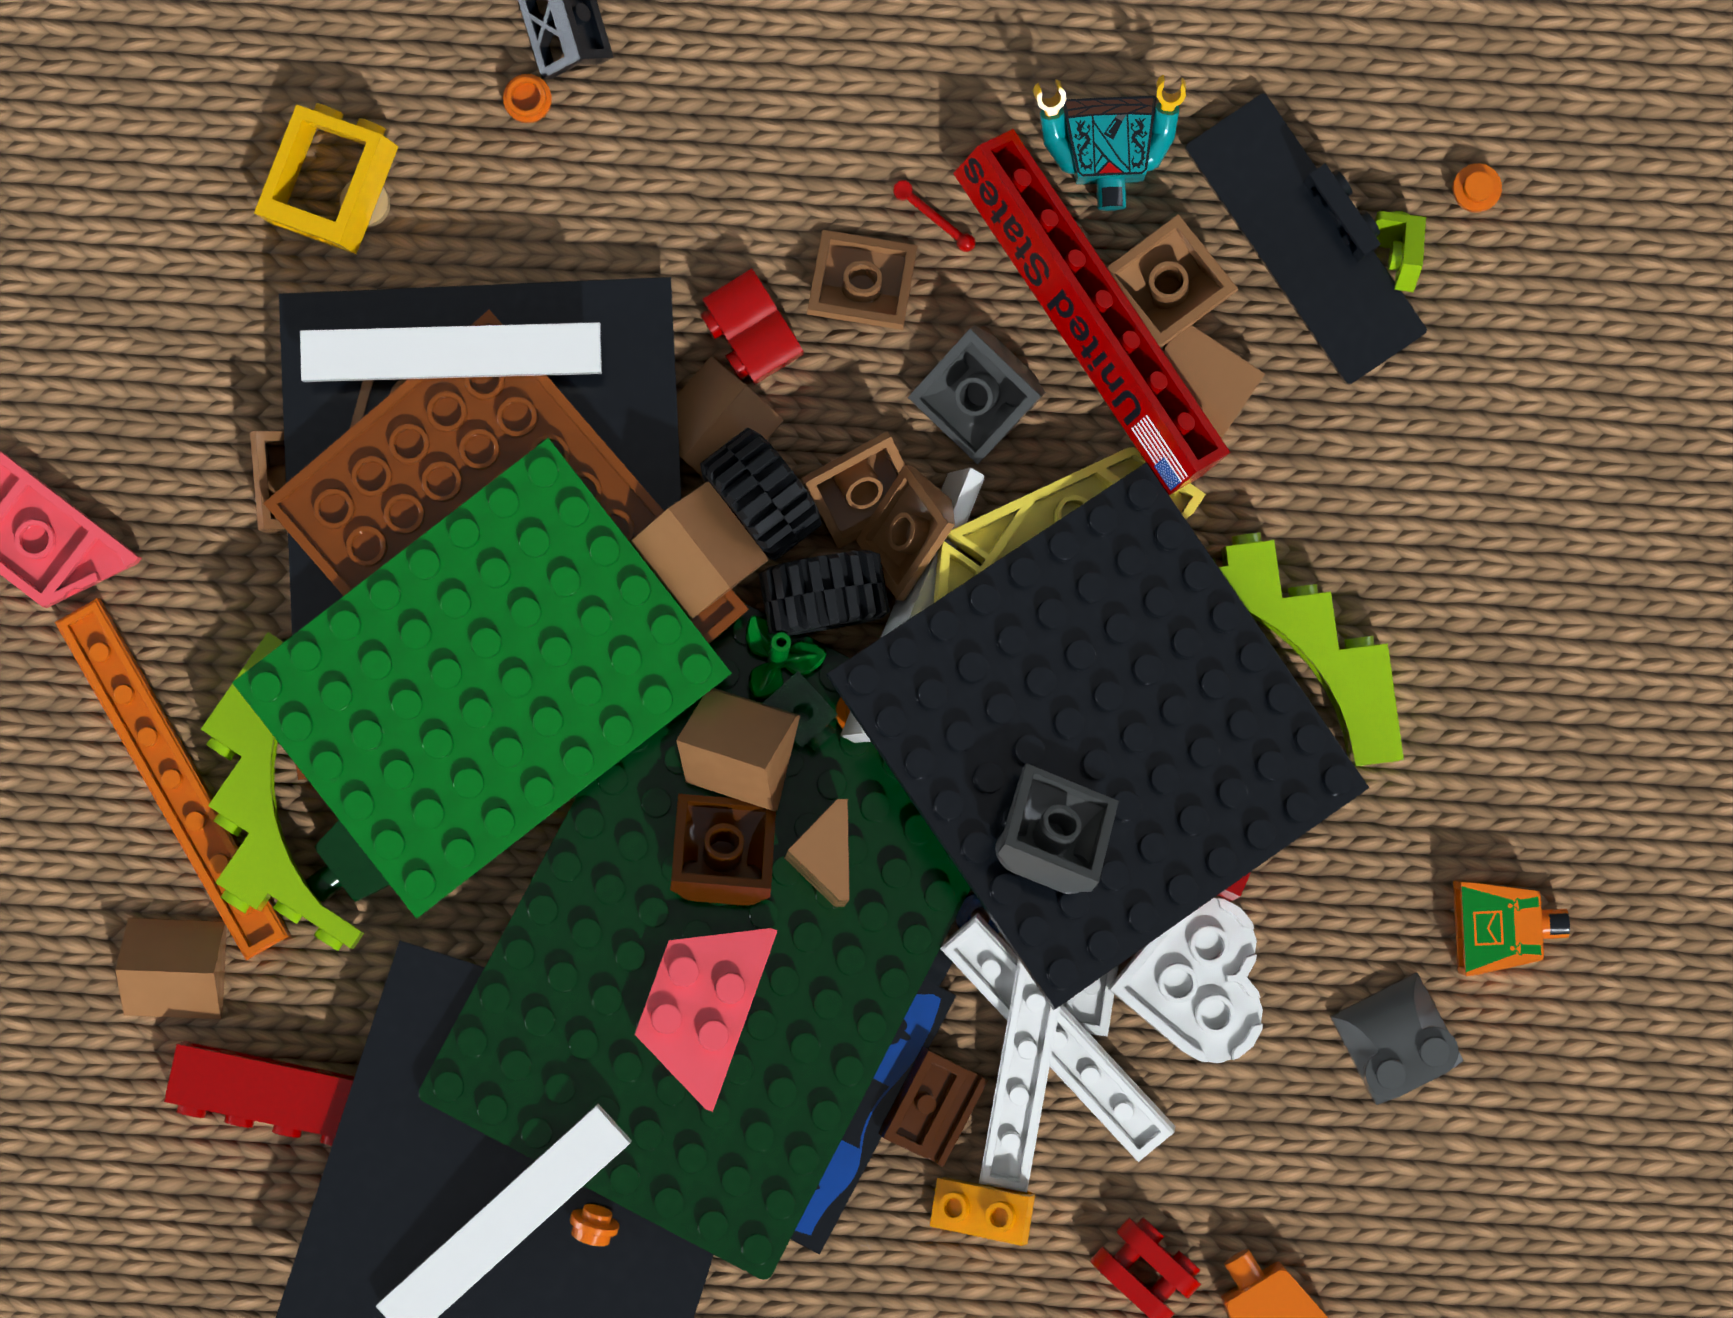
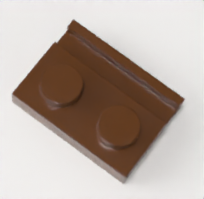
[878,1046,988,1167]

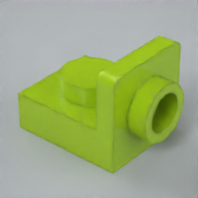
[1374,211,1426,292]

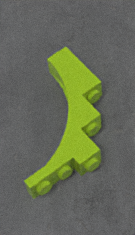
[1213,533,1404,767]
[201,632,364,951]

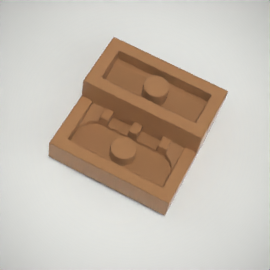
[1163,325,1265,439]

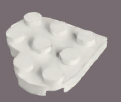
[1107,897,1263,1063]

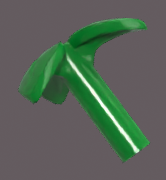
[746,615,826,699]

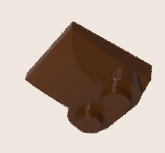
[670,794,776,905]

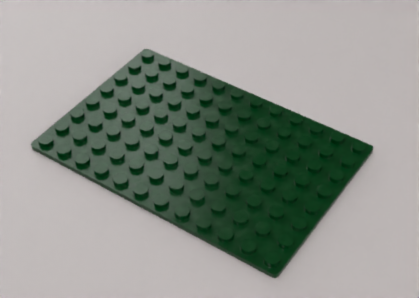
[419,603,971,1280]

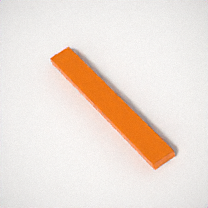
[55,598,291,960]

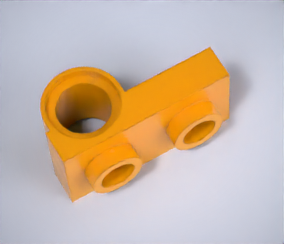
[930,1177,1035,1246]

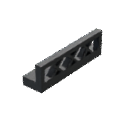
[518,0,614,79]

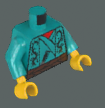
[1033,75,1186,211]

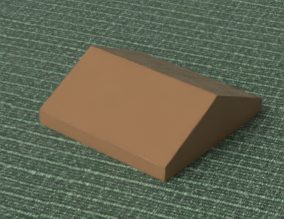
[807,230,918,330]
[677,356,784,478]
[856,464,955,601]

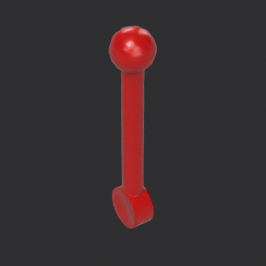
[893,180,976,252]

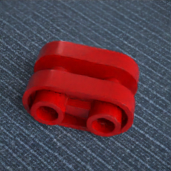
[1090,1217,1201,1318]

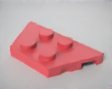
[0,450,142,608]
[635,928,778,1112]

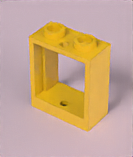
[254,103,399,255]

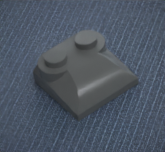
[907,325,1046,465]
[995,763,1119,894]
[1330,972,1464,1105]

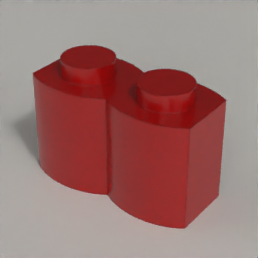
[700,268,804,385]

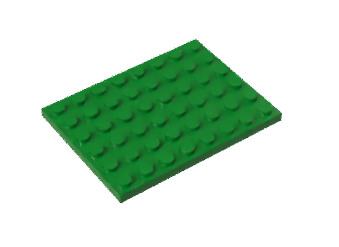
[232,438,732,919]

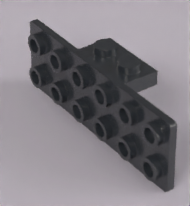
[1185,93,1427,385]

